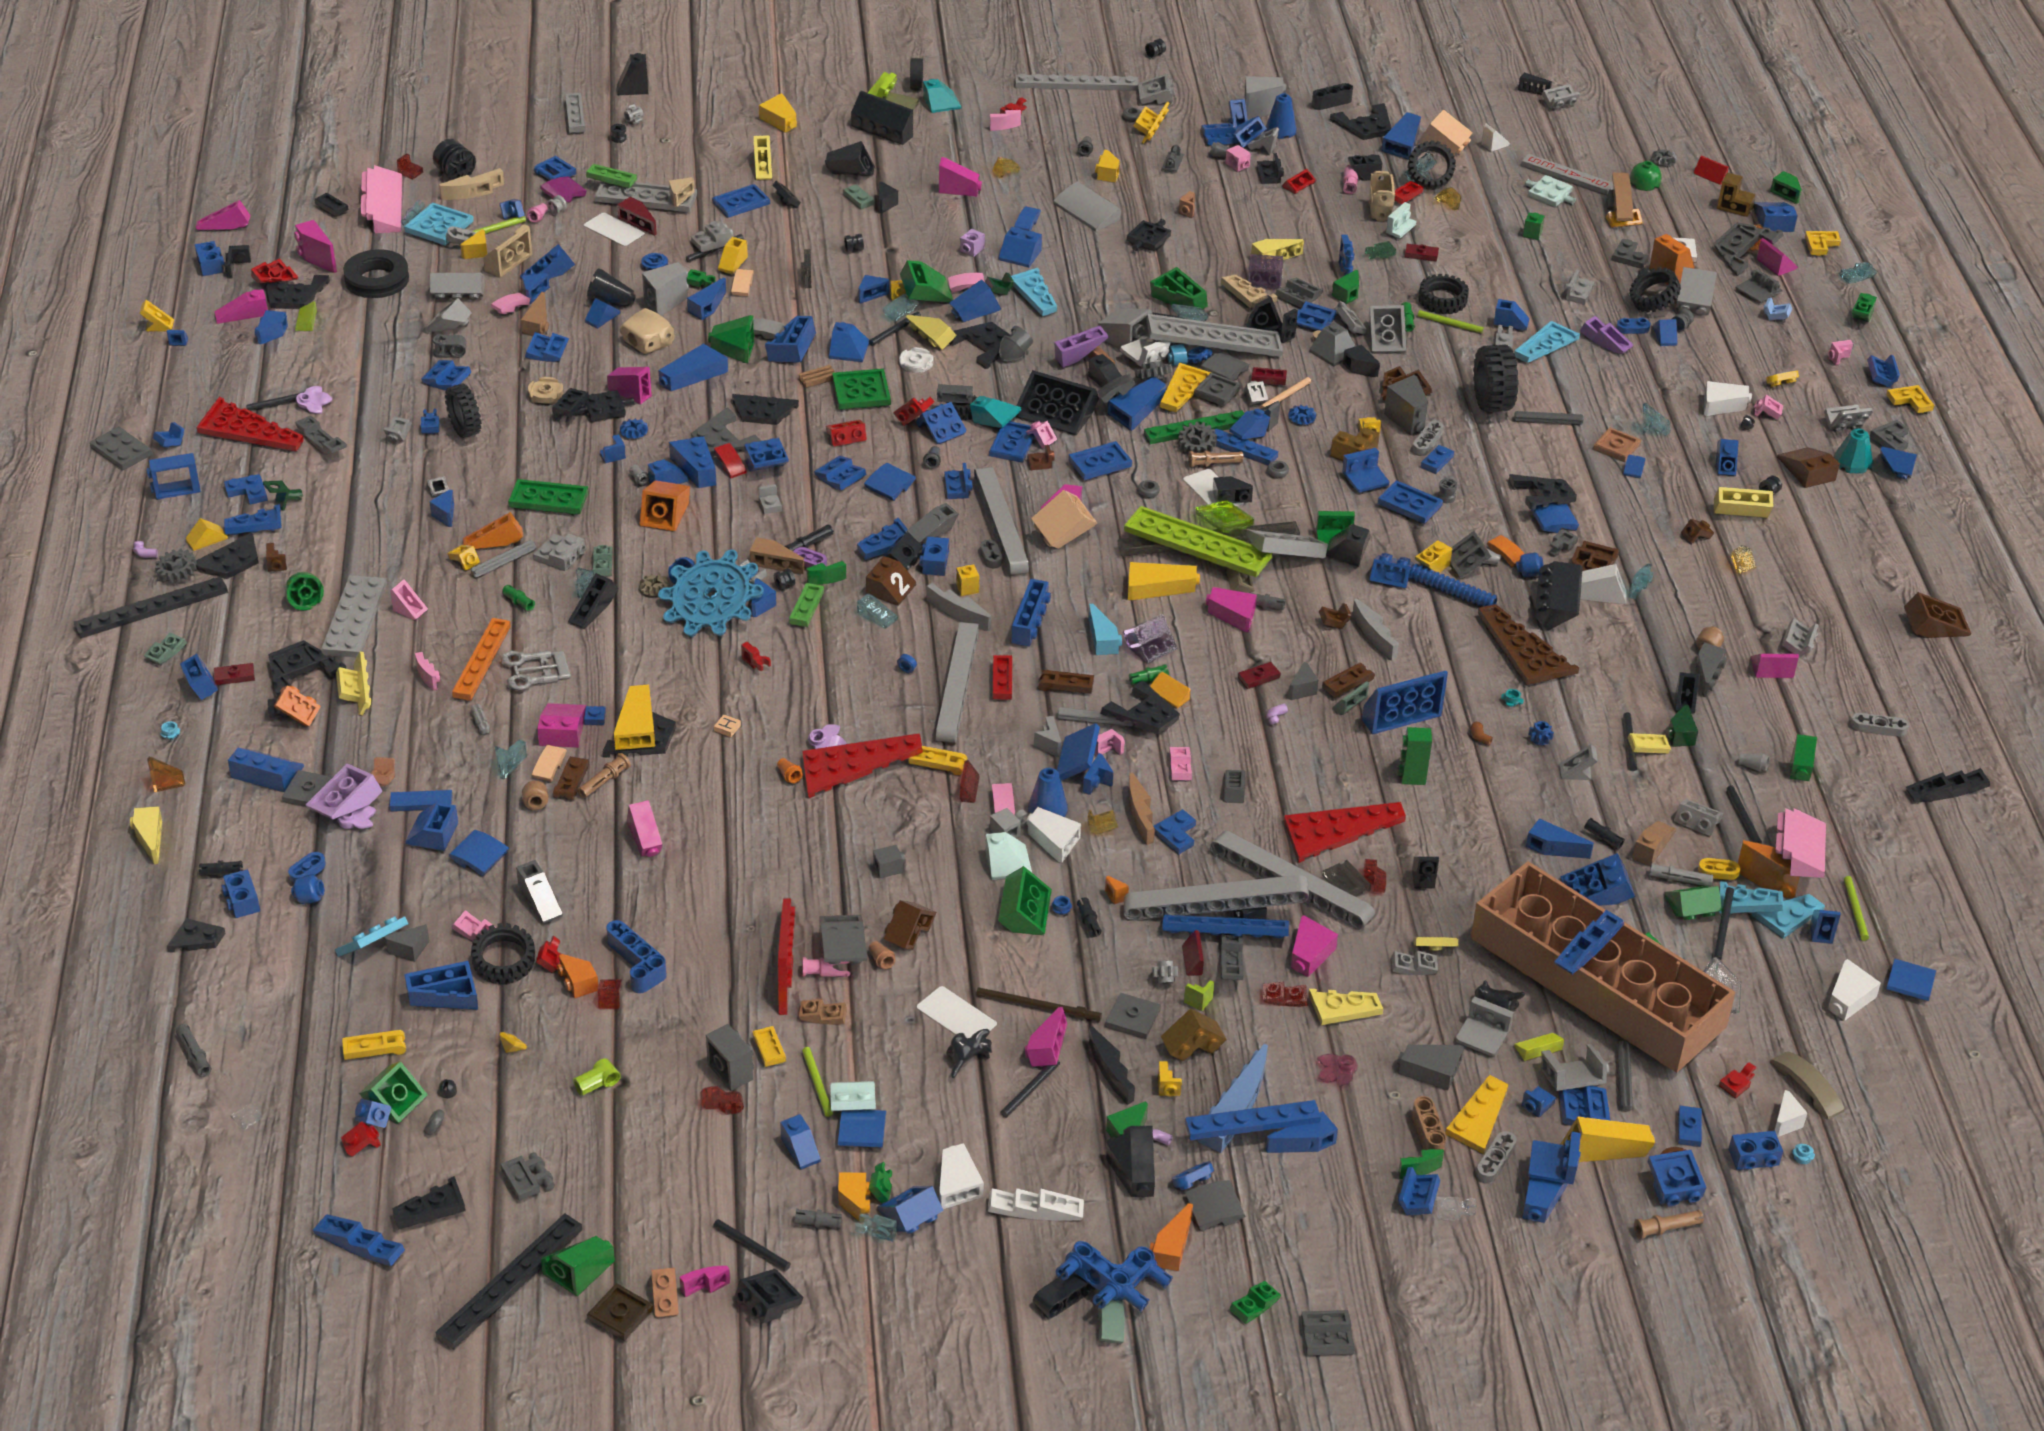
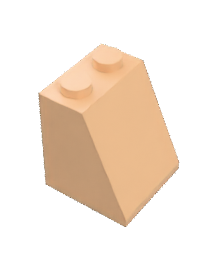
[1416,110,1473,155]
[1031,490,1097,549]

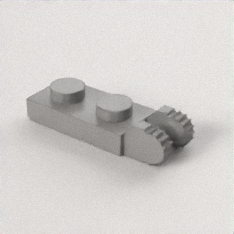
[1495,325,1513,348]

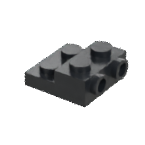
[735,1268,804,1323]

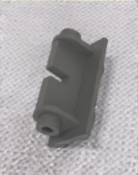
[1162,144,1184,172]
[937,384,973,404]

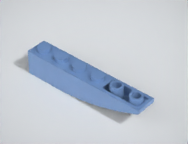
[1198,1044,1268,1153]

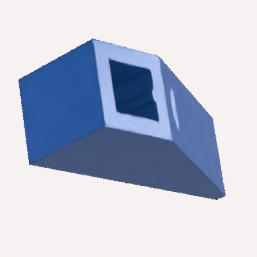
[520,244,575,279]
[687,277,726,320]
[1526,818,1594,859]
[1266,1111,1338,1153]

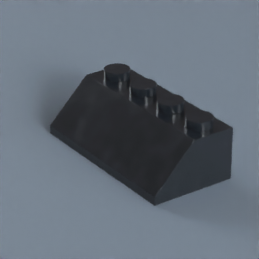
[851,91,913,145]
[1535,561,1583,631]

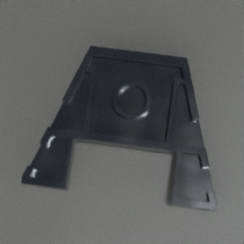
[1330,103,1392,140]
[265,275,330,309]
[949,322,1011,369]
[1508,474,1577,509]
[268,640,346,699]
[1100,680,1180,734]
[602,703,676,758]

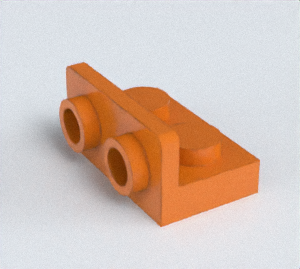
[274,686,321,727]

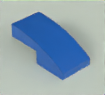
[1014,206,1041,231]

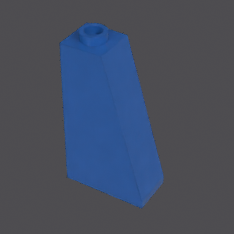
[1382,112,1421,160]
[658,343,728,391]
[1108,377,1166,431]
[1522,1152,1581,1223]

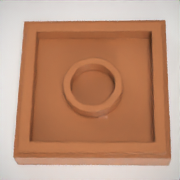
[1593,427,1641,462]

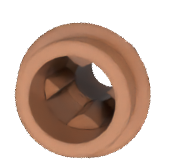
[869,941,896,969]

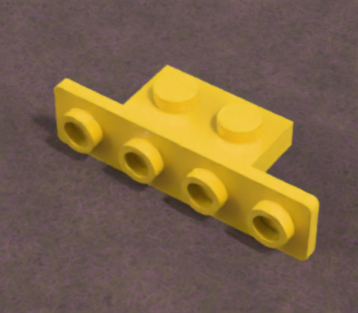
[1133,102,1170,144]

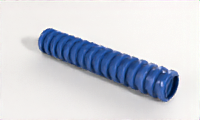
[1409,563,1497,607]

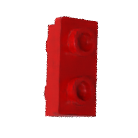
[893,396,935,426]
[826,420,867,446]

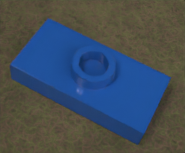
[1678,1105,1702,1147]

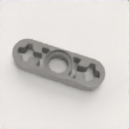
[1412,421,1444,456]
[1850,713,1909,737]
[1476,1131,1517,1183]

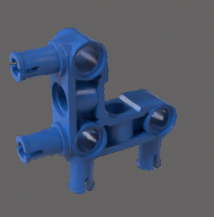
[1055,1241,1173,1312]

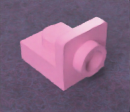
[1828,340,1853,365]
[1754,395,1783,419]
[1026,421,1057,448]

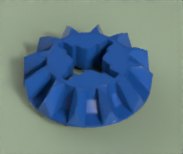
[641,253,668,270]
[1187,346,1212,363]
[1288,404,1316,425]
[620,418,648,439]

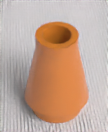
[777,758,803,783]

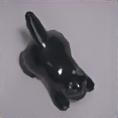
[1475,980,1525,1011]
[946,1029,992,1078]

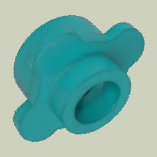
[1501,689,1524,707]

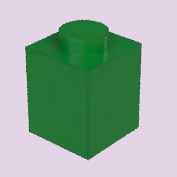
[1523,212,1545,240]

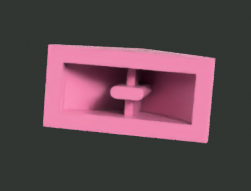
[390,579,428,620]

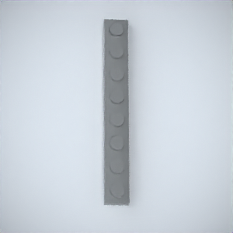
[1016,74,1138,91]

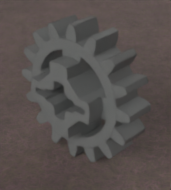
[1134,361,1172,381]
[1179,422,1217,453]
[155,548,197,583]

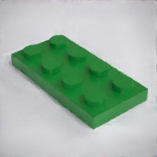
[508,479,589,514]

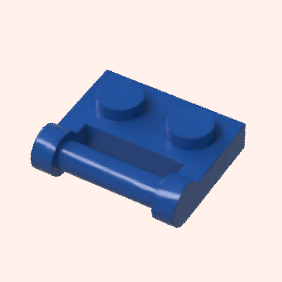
[533,156,576,180]

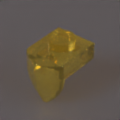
[1435,187,1461,211]
[1730,545,1757,573]
[1087,810,1119,834]

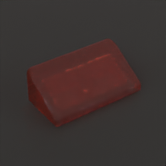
[960,760,980,803]

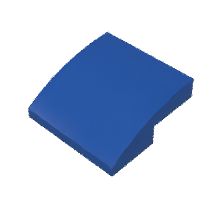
[1201,123,1239,146]
[1297,301,1337,331]
[525,332,569,362]
[421,360,471,390]
[814,455,867,490]
[864,463,916,501]
[1531,502,1579,533]
[449,830,509,877]
[1886,959,1936,1001]
[1559,1085,1610,1125]
[838,1109,886,1148]

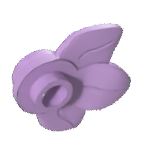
[296,386,332,414]
[808,724,847,749]
[337,805,376,829]

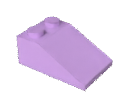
[306,764,382,819]

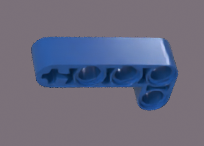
[606,920,667,993]

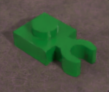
[686,269,716,287]
[869,1162,892,1203]

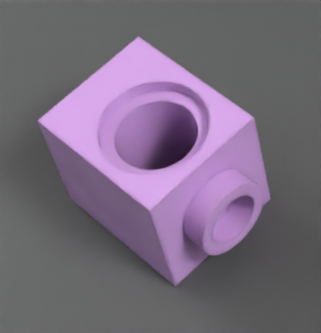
[960,229,985,257]

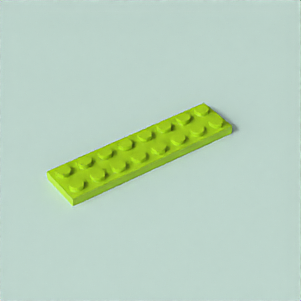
[1124,506,1272,577]

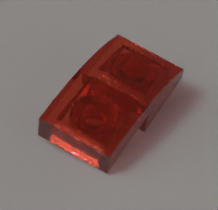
[1263,981,1308,1007]

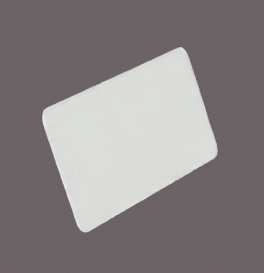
[584,213,645,246]
[1183,469,1243,513]
[917,986,997,1038]

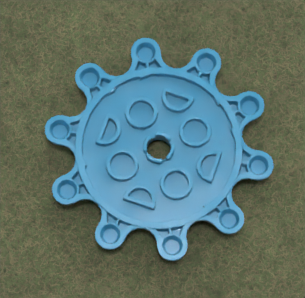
[658,550,764,637]

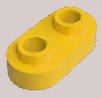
[1766,370,1799,387]
[1698,858,1740,880]

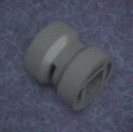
[1672,309,1694,331]
[1438,478,1457,503]

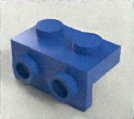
[1867,355,1900,388]
[1398,1167,1441,1215]

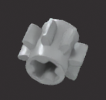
[624,104,644,125]
[1152,961,1178,983]

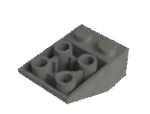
[819,915,867,964]

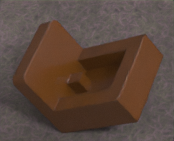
[1681,519,1714,543]
[1319,603,1351,629]

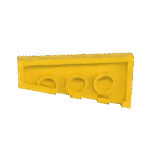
[1160,363,1211,412]
[1445,1075,1509,1154]

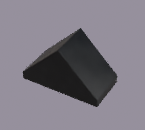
[879,182,898,213]
[1675,672,1700,713]

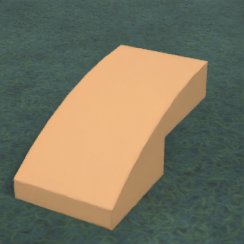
[731,269,754,296]
[532,745,567,782]

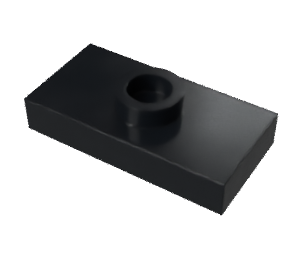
[314,193,349,216]

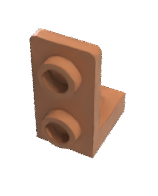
[651,1268,679,1317]

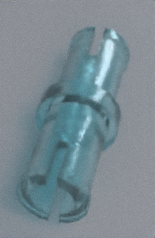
[401,200,425,226]

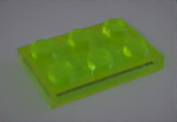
[1196,500,1254,533]

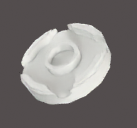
[899,347,934,373]

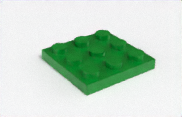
[832,368,891,409]

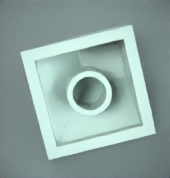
[985,832,1032,880]

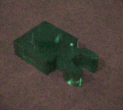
[1365,241,1396,259]

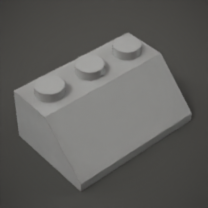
[430,273,486,299]

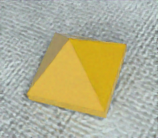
[499,1032,527,1053]

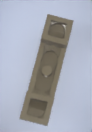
[1770,1051,1845,1120]

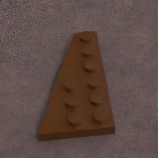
[1478,604,1579,685]

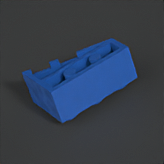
[765,316,816,363]
[669,436,716,488]
[404,961,479,1010]

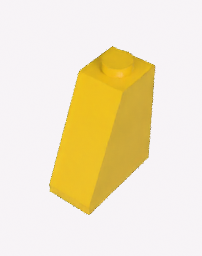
[759,93,797,133]

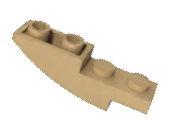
[439,168,504,200]

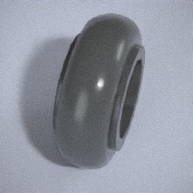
[1123,107,1141,121]
[1267,461,1289,478]
[1138,480,1160,498]
[424,1109,445,1135]

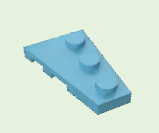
[1719,881,1783,914]

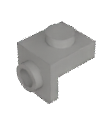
[383,416,412,441]

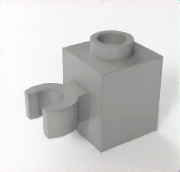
[990,808,1028,838]

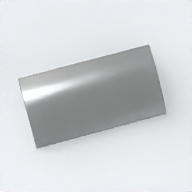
[1053,181,1121,231]
[1246,530,1328,558]

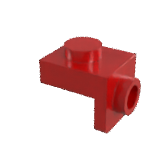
[341,1121,381,1157]

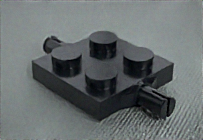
[1126,219,1171,251]
[575,390,635,422]

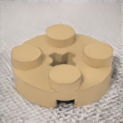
[528,377,564,405]

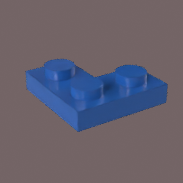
[224,474,268,505]
[1153,809,1196,855]

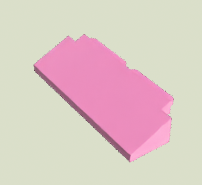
[361,165,402,233]
[1776,808,1826,878]

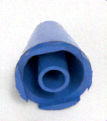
[1266,93,1297,139]
[1028,768,1068,817]

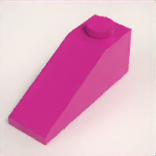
[195,200,251,230]
[214,289,268,324]
[1025,1007,1067,1067]

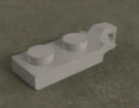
[1334,301,1367,335]

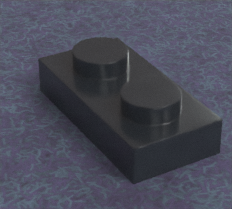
[772,181,801,207]

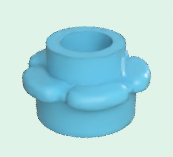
[160,721,180,739]
[1793,1144,1815,1164]

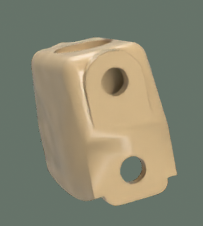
[1369,171,1395,222]
[620,308,675,354]

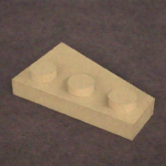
[1221,275,1278,308]

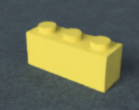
[1714,487,1773,518]

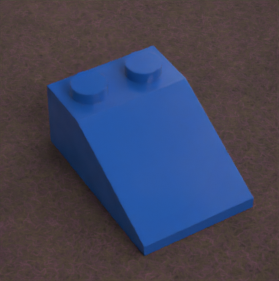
[1753,202,1798,232]

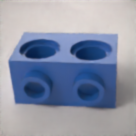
[194,241,224,276]
[221,869,261,918]
[1728,1131,1783,1170]

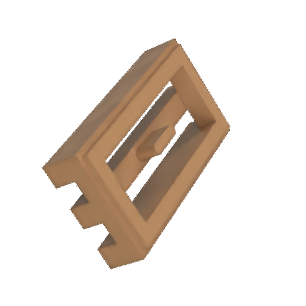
[799,365,834,388]

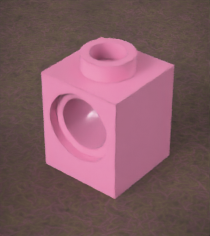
[1225,145,1251,172]

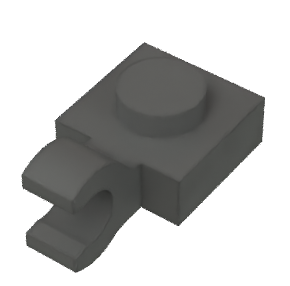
[1549,529,1578,557]

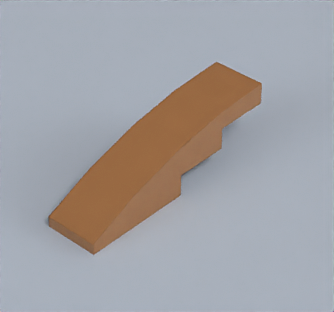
[1612,172,1633,221]
[1128,773,1155,845]

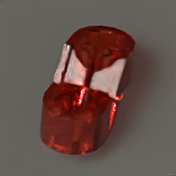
[1364,859,1386,893]
[700,1086,744,1115]

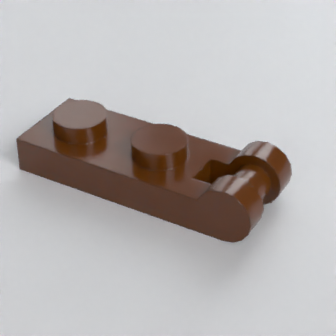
[1322,663,1375,698]
[1038,670,1094,694]
[553,756,589,800]

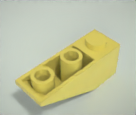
[1251,239,1304,267]
[906,315,957,350]

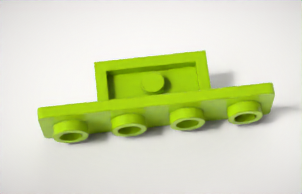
[868,72,897,98]

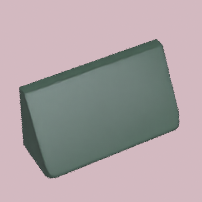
[1333,682,1369,715]

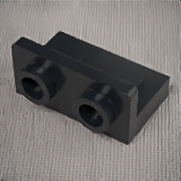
[1257,153,1284,184]
[552,388,589,421]

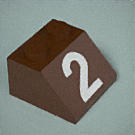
[866,556,916,606]

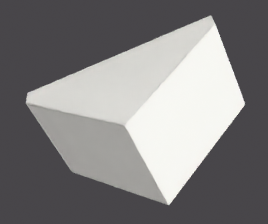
[1481,123,1510,152]
[1775,1090,1807,1137]

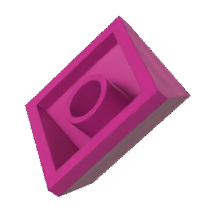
[1757,238,1798,276]
[1751,654,1799,678]

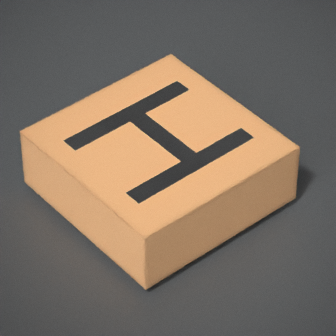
[714,715,741,737]

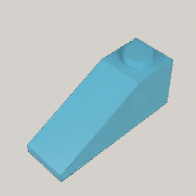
[1089,604,1122,655]

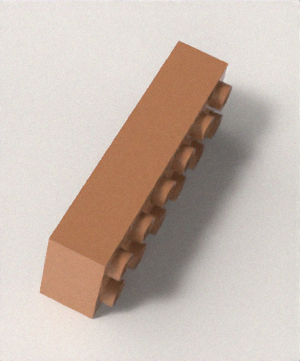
[1471,861,1736,1073]

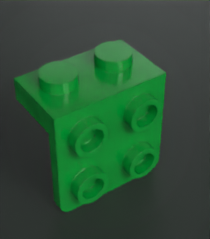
[1316,511,1355,544]

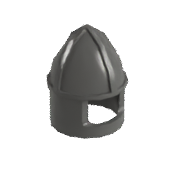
[999,326,1033,362]

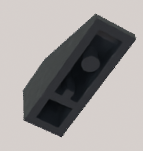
[1088,354,1122,397]
[568,573,619,629]

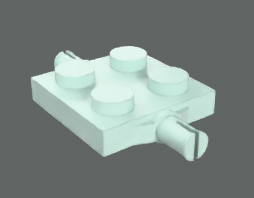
[1525,175,1576,207]

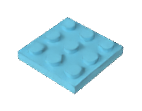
[404,202,474,245]

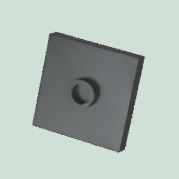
[1194,373,1241,406]
[282,770,333,806]
[1106,993,1161,1039]

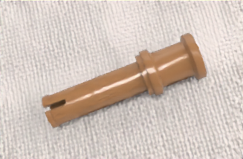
[1188,451,1243,467]
[577,753,631,798]
[1634,1210,1704,1239]

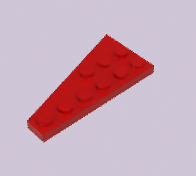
[196,396,304,451]
[802,733,923,798]
[1284,802,1406,863]
[778,898,795,1015]

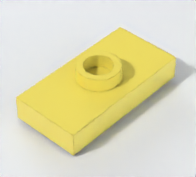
[1628,733,1671,754]
[1413,937,1458,950]

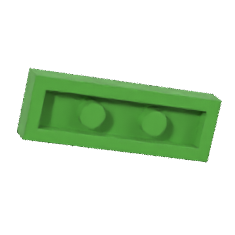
[586,164,637,188]
[789,583,824,627]

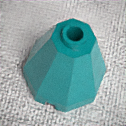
[1834,428,1873,474]

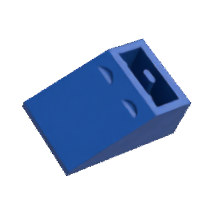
[1560,853,1635,906]

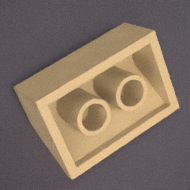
[483,226,533,278]

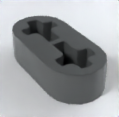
[980,540,1002,569]

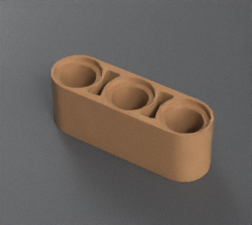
[1412,1096,1446,1150]

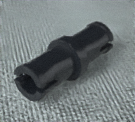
[1584,818,1625,850]
[199,860,243,877]
[1076,897,1102,937]

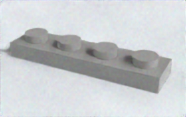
[566,93,585,133]

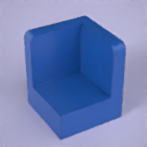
[600,434,626,463]

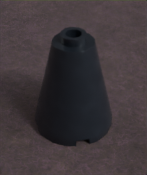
[587,268,636,306]

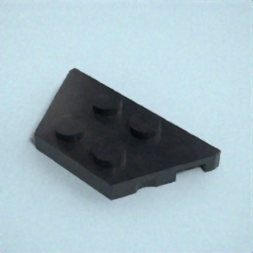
[732,394,799,425]
[194,533,259,579]

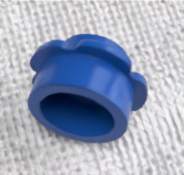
[1051,896,1072,915]

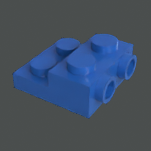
[1647,1150,1707,1206]

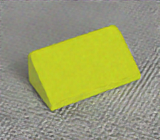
[1514,1033,1564,1061]

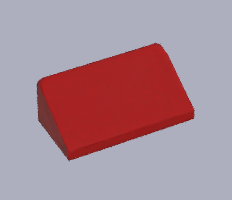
[1694,155,1729,185]
[1282,169,1317,194]

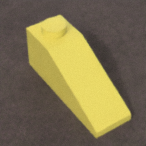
[754,135,772,180]
[130,807,162,864]

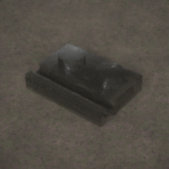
[801,249,812,288]
[1322,860,1371,897]

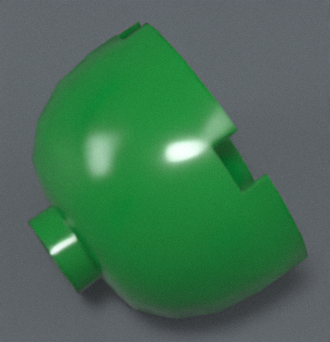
[1629,161,1662,191]
[284,572,324,611]

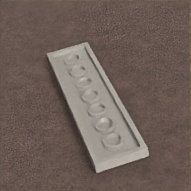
[1146,314,1283,357]

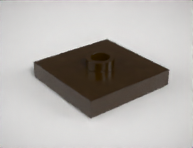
[587,1283,654,1341]

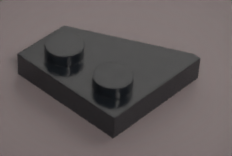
[167,918,226,953]

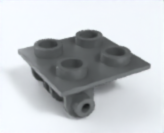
[1735,269,1782,303]

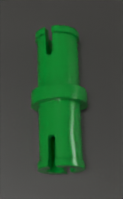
[1401,302,1415,332]
[502,585,535,611]
[1129,664,1169,686]

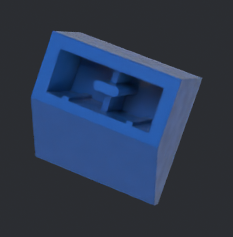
[744,438,789,472]
[405,802,458,851]

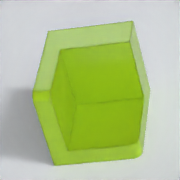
[1184,980,1214,1011]

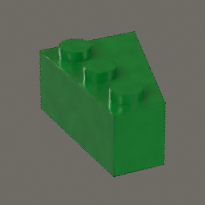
[1150,267,1208,314]
[1398,727,1432,785]

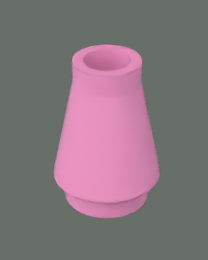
[527,203,548,222]

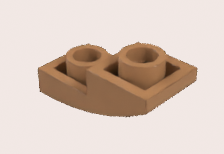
[799,999,847,1025]

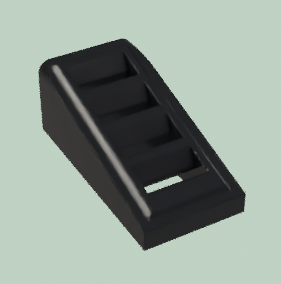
[1518,72,1552,95]

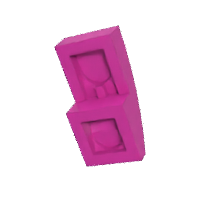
[680,1266,730,1297]

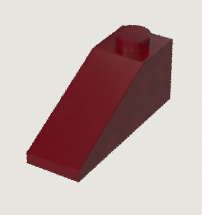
[617,196,657,236]

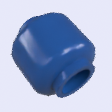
[1516,552,1544,578]
[291,875,325,904]

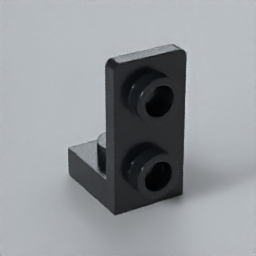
[224,245,252,278]
[1272,309,1298,343]

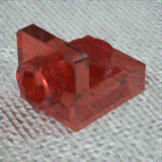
[397,153,424,180]
[598,979,622,1009]

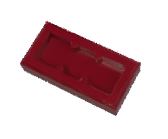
[1404,243,1439,261]
[1251,367,1287,385]
[1238,662,1281,689]
[214,663,255,685]

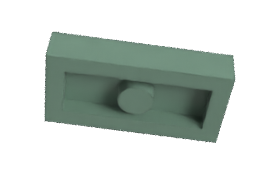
[843,184,874,210]

